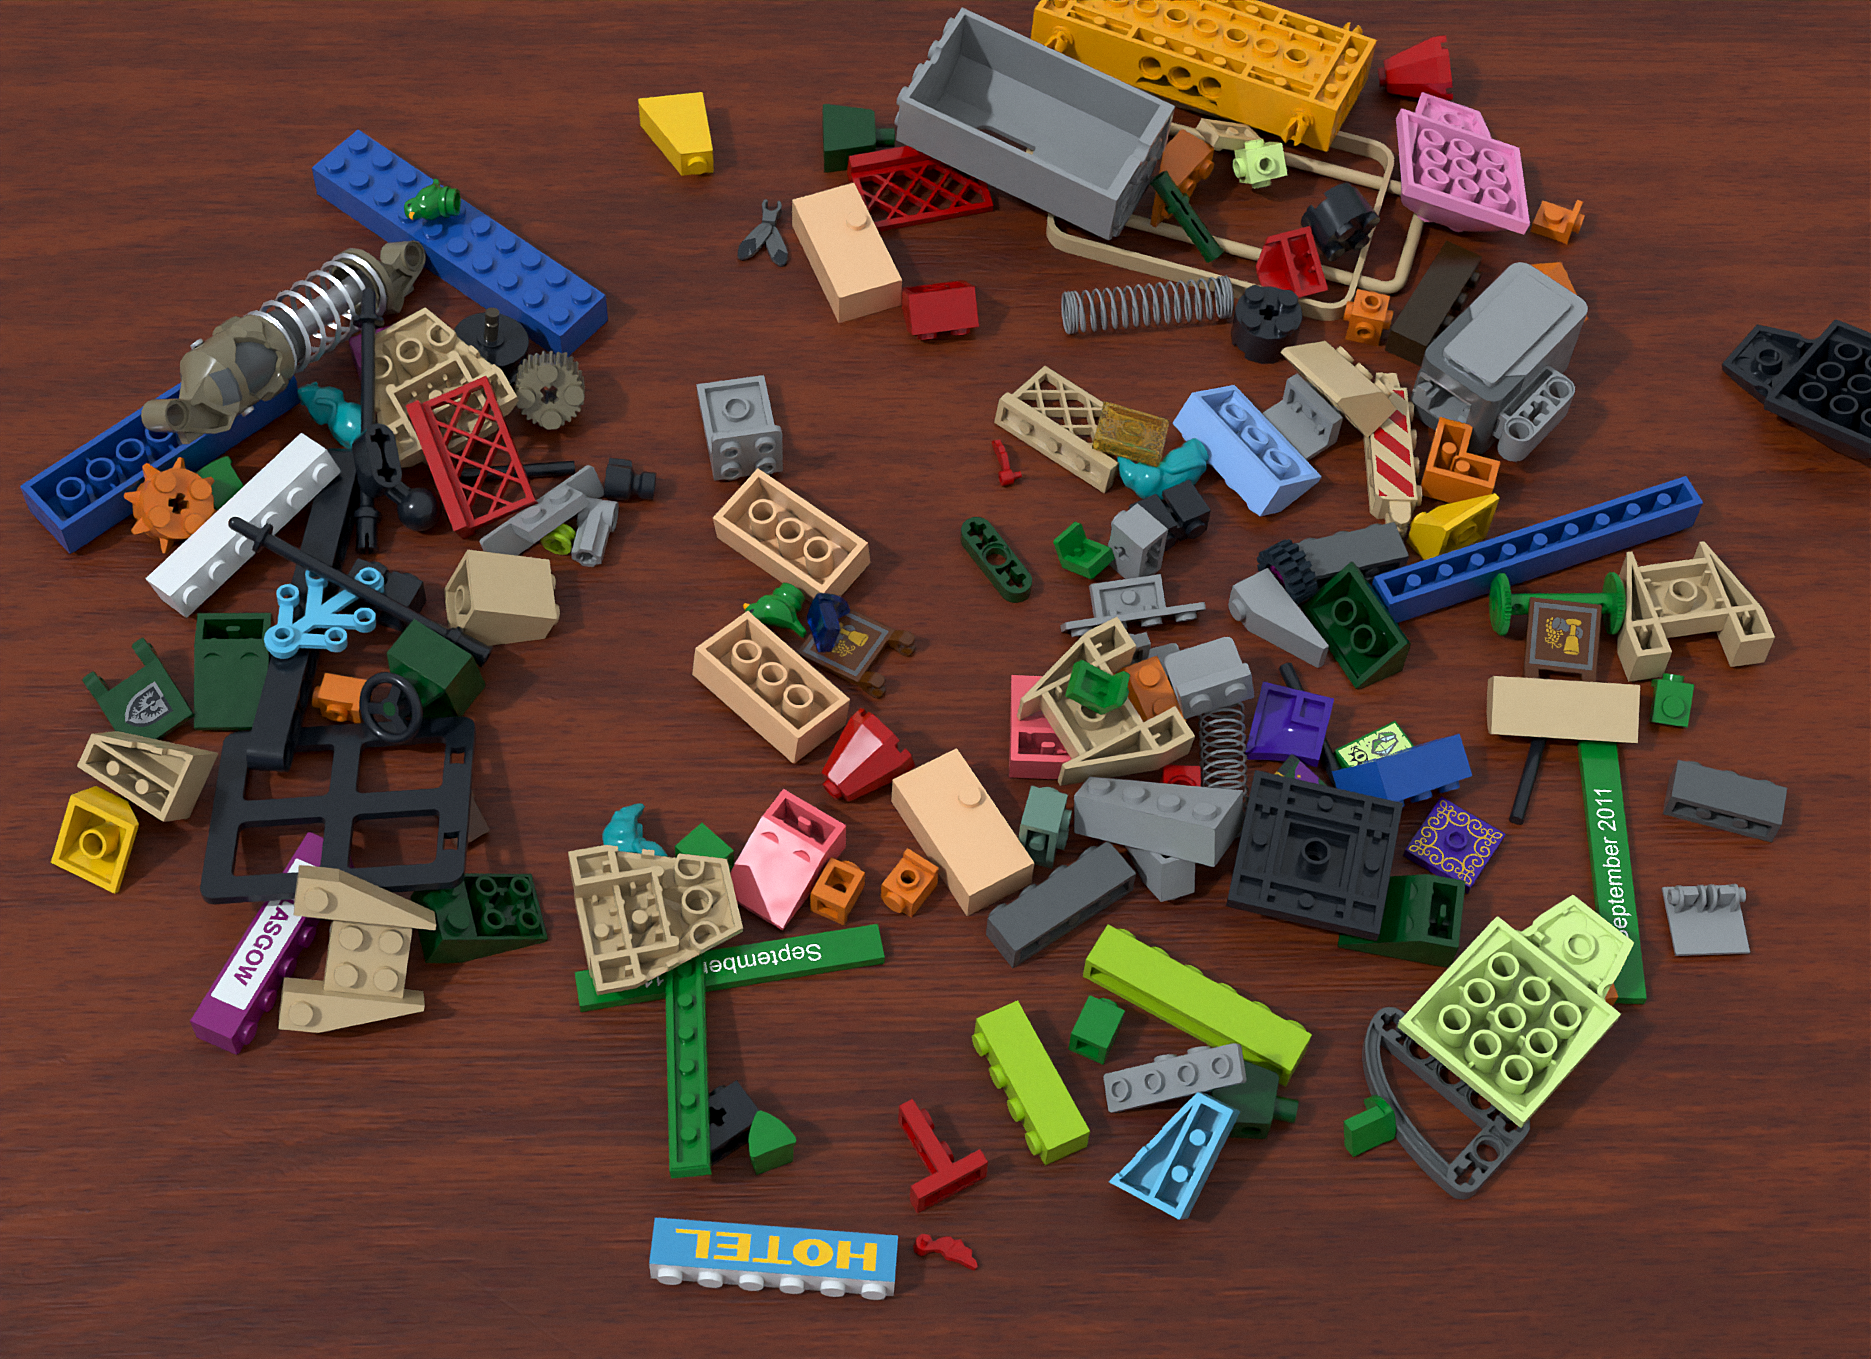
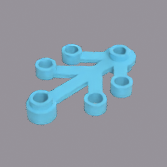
[264,567,384,659]

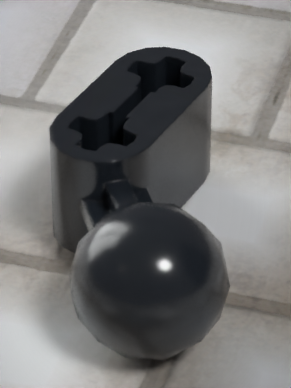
[352,423,442,532]

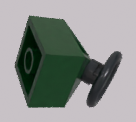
[359,619,486,744]

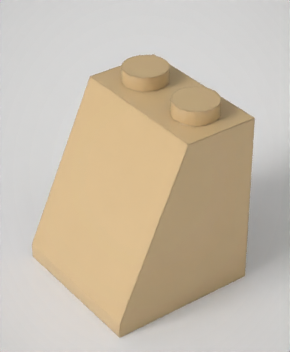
[444,550,560,646]

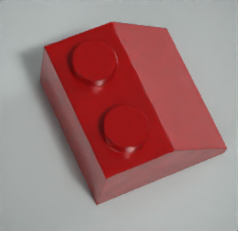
[901,280,979,340]

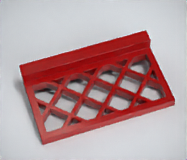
[847,146,993,232]
[405,376,538,539]

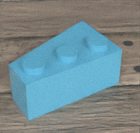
[1109,1092,1240,1220]

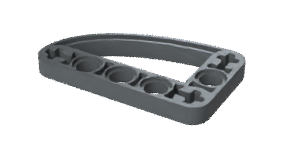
[1362,1007,1530,1200]

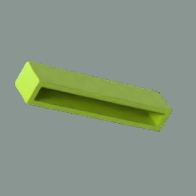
[1083,925,1312,1087]

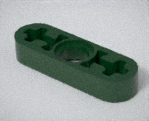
[960,517,1032,603]

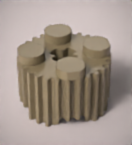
[515,351,585,430]

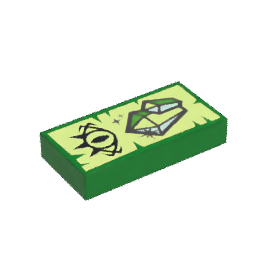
[1334,721,1414,769]

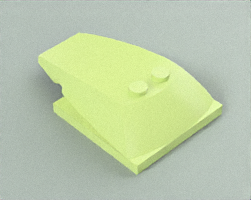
[1398,895,1634,1128]

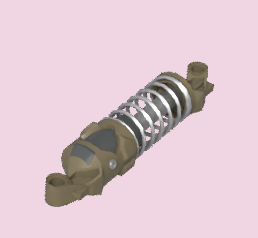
[141,240,426,444]

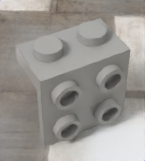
[1262,373,1343,461]
[1164,637,1254,719]

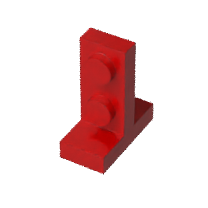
[898,1099,988,1214]

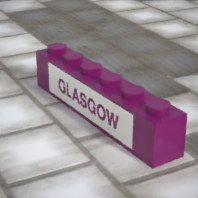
[190,832,354,1055]

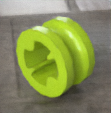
[541,523,576,555]

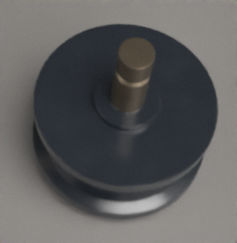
[454,307,529,386]

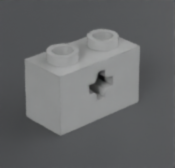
[1108,503,1168,579]

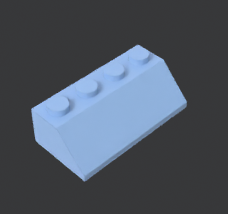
[1172,385,1322,517]

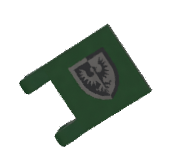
[82,638,195,740]

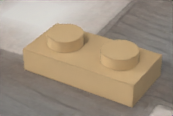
[1196,118,1265,151]

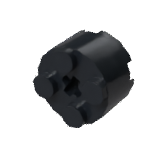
[1300,182,1381,262]
[1231,285,1303,364]

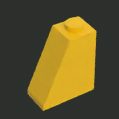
[638,92,714,176]

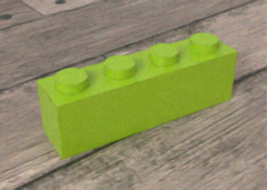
[972,1000,1090,1166]

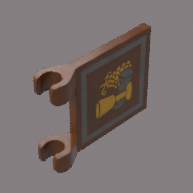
[1521,597,1602,682]
[797,602,916,699]

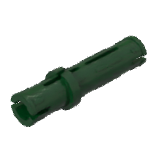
[1149,171,1224,263]

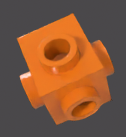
[1343,289,1393,346]

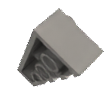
[1074,777,1243,867]

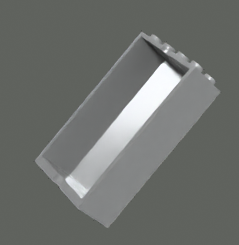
[894,7,1175,240]

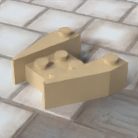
[1617,541,1775,682]
[1017,617,1195,786]
[278,865,436,1033]

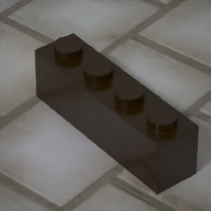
[1385,240,1483,367]

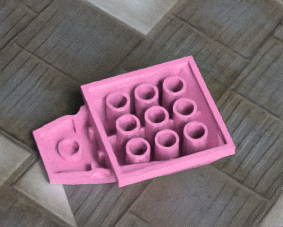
[1396,92,1530,235]

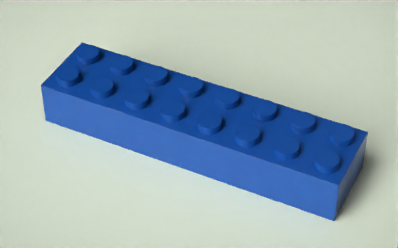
[20,375,300,554]

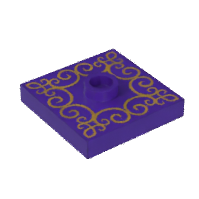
[1403,797,1506,894]

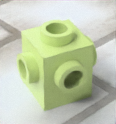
[1233,139,1287,188]

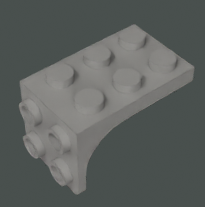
[696,375,783,481]

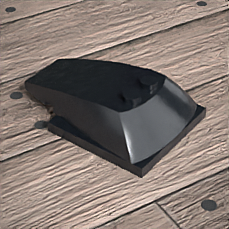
[1722,319,1871,459]

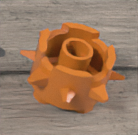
[124,457,218,554]

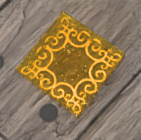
[1092,402,1170,467]

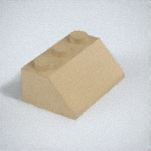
[1281,341,1397,438]

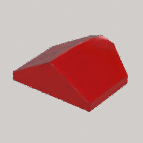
[1255,226,1328,298]

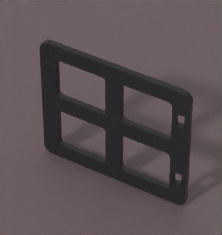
[200,717,476,904]

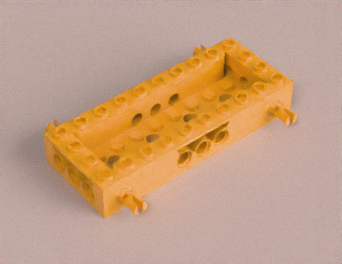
[1030,0,1377,152]

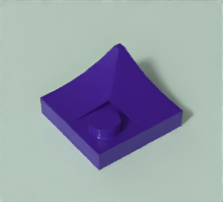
[1245,682,1334,767]

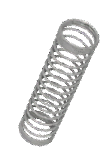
[1061,275,1234,335]
[1198,701,1249,838]

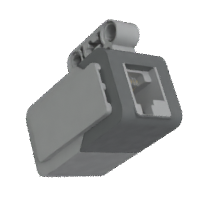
[1411,262,1588,462]

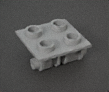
[1662,884,1750,956]

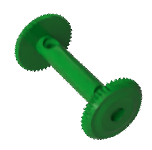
[1489,572,1626,636]

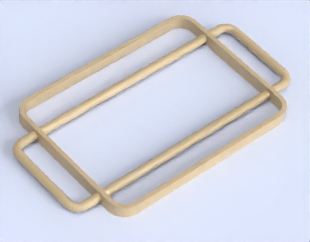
[1026,88,1425,321]

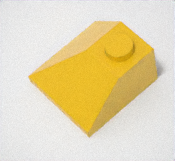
[1407,493,1500,560]
[51,786,139,894]

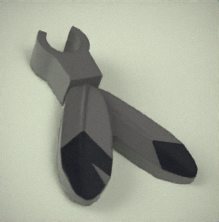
[738,199,788,267]

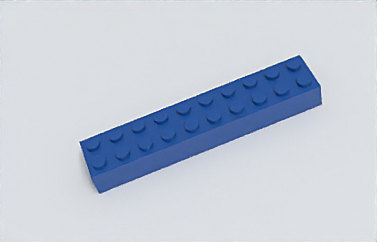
[312,130,608,357]

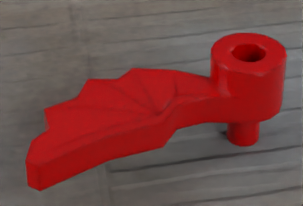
[991,439,1022,486]
[913,1234,978,1271]

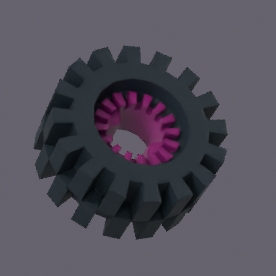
[1257,539,1317,605]

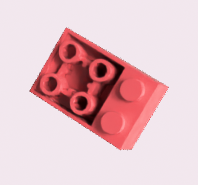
[1009,675,1072,779]
[730,789,846,931]

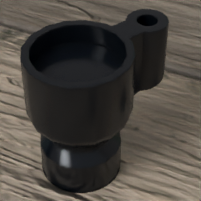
[604,457,656,500]

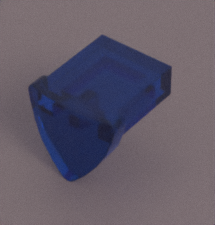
[807,593,850,652]

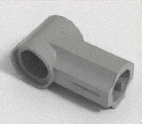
[571,497,619,567]

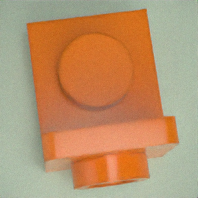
[1530,200,1585,244]

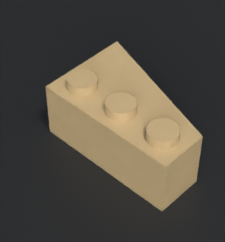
[77,731,219,822]

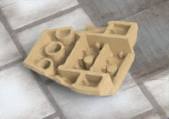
[375,307,519,468]
[568,845,743,995]

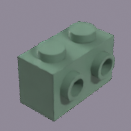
[1019,786,1072,869]

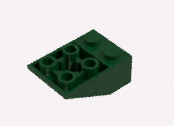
[194,613,275,730]
[410,873,548,963]
[1337,874,1466,968]

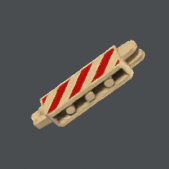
[1363,372,1422,539]

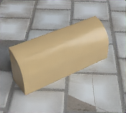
[1487,676,1640,743]

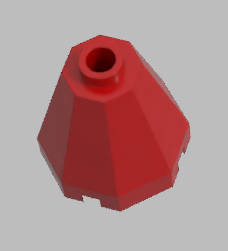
[1378,35,1453,100]
[821,708,915,802]

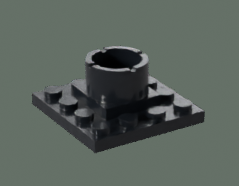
[1226,770,1403,941]

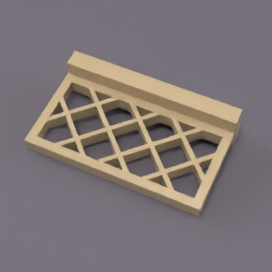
[994,366,1155,493]

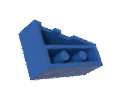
[1332,734,1472,807]

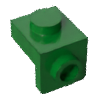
[1053,522,1115,580]
[1065,660,1130,715]
[1649,673,1694,727]

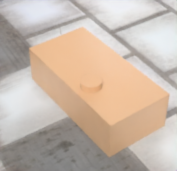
[792,183,902,323]
[713,468,871,613]
[692,611,850,764]
[891,748,1034,917]

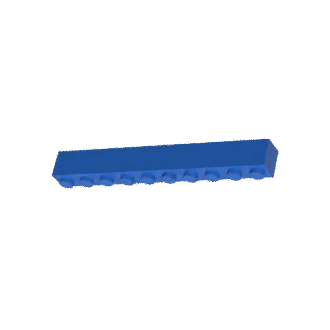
[1371,476,1703,623]

